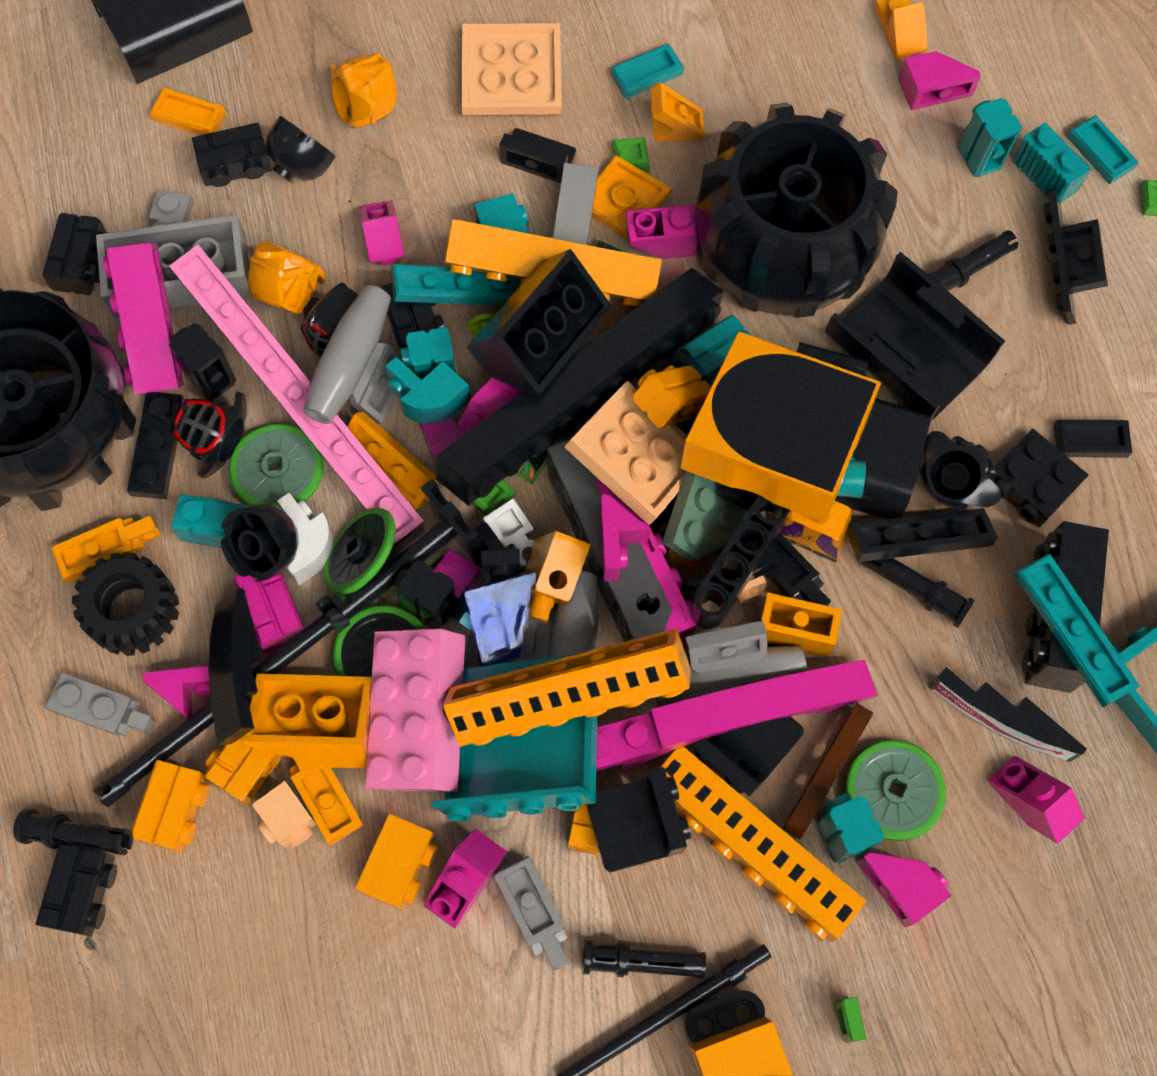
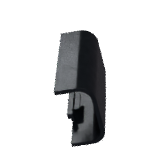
[91,0,253,84]
[825,251,1005,422]
[835,398,931,519]

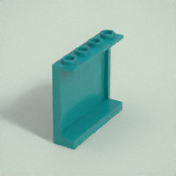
[432,653,597,821]

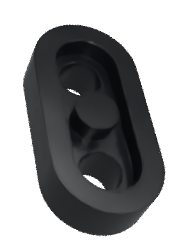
[684,991,765,1043]

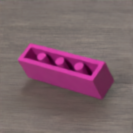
[103,242,184,394]

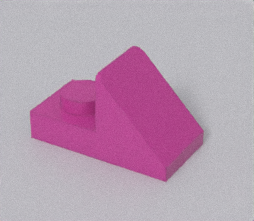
[600,495,650,581]
[143,666,210,719]

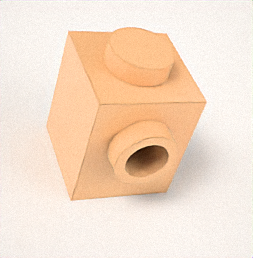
[252,781,317,848]

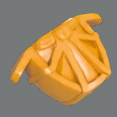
[330,52,397,127]
[248,240,326,314]

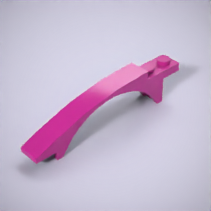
[596,660,878,772]

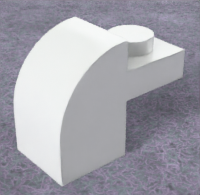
[277,493,334,585]

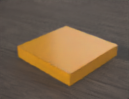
[592,155,672,240]

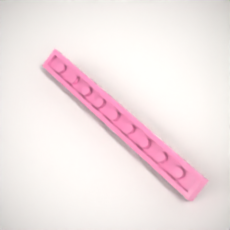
[169,245,425,546]

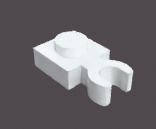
[482,499,534,568]

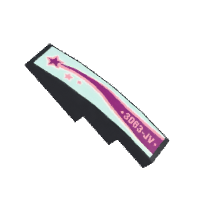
[928,667,1087,762]

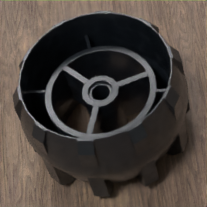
[695,102,898,318]
[0,288,136,511]

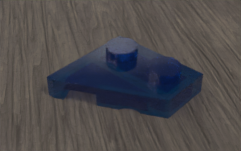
[461,571,537,667]

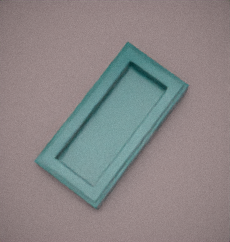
[611,43,684,99]
[1067,115,1139,185]

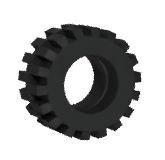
[72,552,179,656]

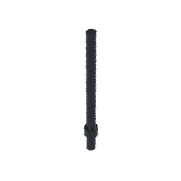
[556,944,772,1076]

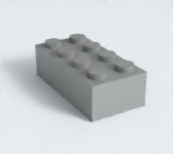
[96,215,252,317]

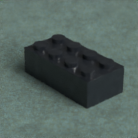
[1022,521,1109,693]

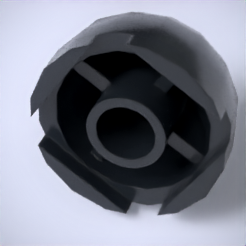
[266,116,336,182]
[221,503,299,582]

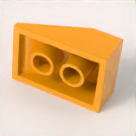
[243,674,372,769]

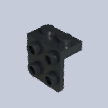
[689,683,804,797]
[586,767,691,872]

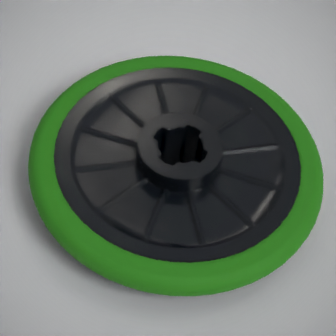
[324,508,396,595]
[333,605,425,677]

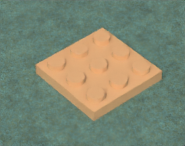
[462,23,562,115]
[564,381,688,525]

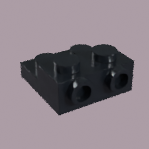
[994,428,1089,528]

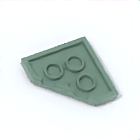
[662,471,768,560]

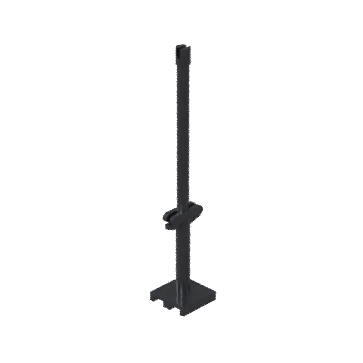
[93,479,485,807]

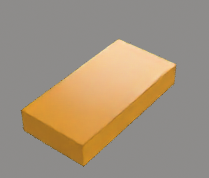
[149,87,227,136]

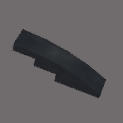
[208,588,261,745]

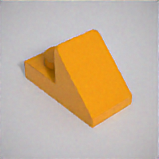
[874,0,928,60]
[650,82,706,142]

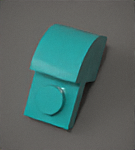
[385,357,471,424]

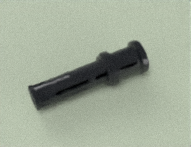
[926,230,1019,291]
[863,558,975,628]
[13,808,133,855]
[582,937,706,979]

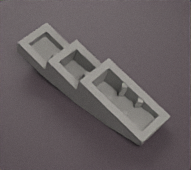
[553,163,598,245]

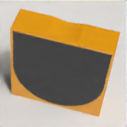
[680,332,881,523]

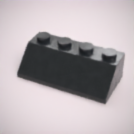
[467,249,612,397]

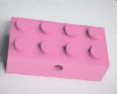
[365,629,465,792]

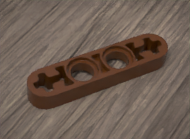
[782,702,874,840]

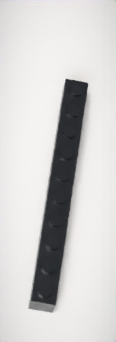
[436,268,723,506]

